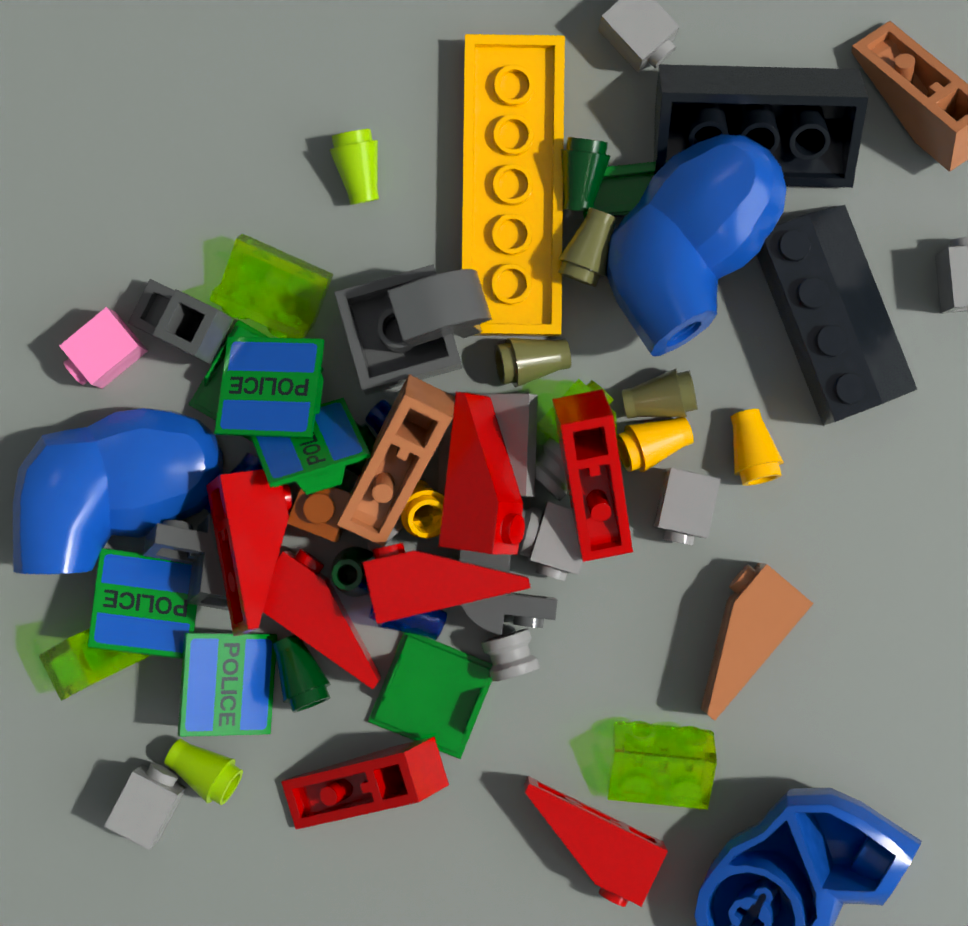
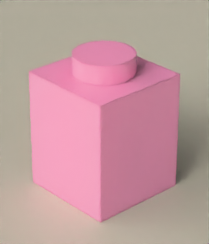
[59,307,148,389]

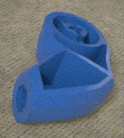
[606,134,787,356]
[13,408,223,574]
[695,787,922,926]

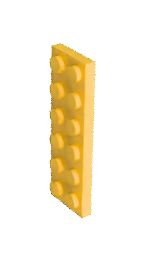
[462,34,565,337]

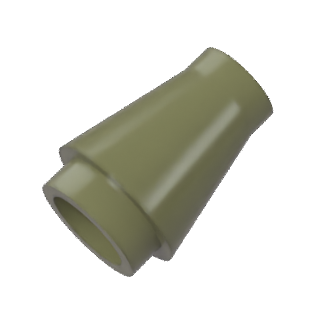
[558,208,617,287]
[495,338,571,387]
[622,368,698,419]

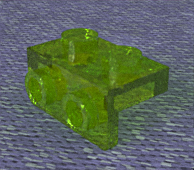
[209,233,333,338]
[607,721,717,810]

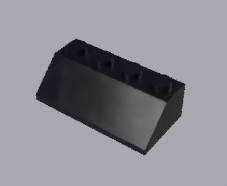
[654,64,869,188]
[757,205,918,425]

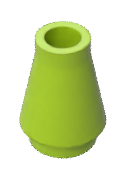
[329,129,379,205]
[164,738,243,805]

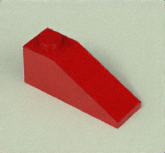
[552,389,633,562]
[439,392,525,555]
[206,469,292,637]
[363,543,531,624]
[263,548,382,690]
[281,737,449,830]
[524,776,668,907]

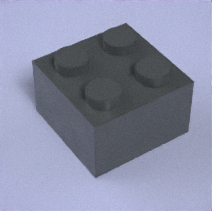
[335,264,462,395]

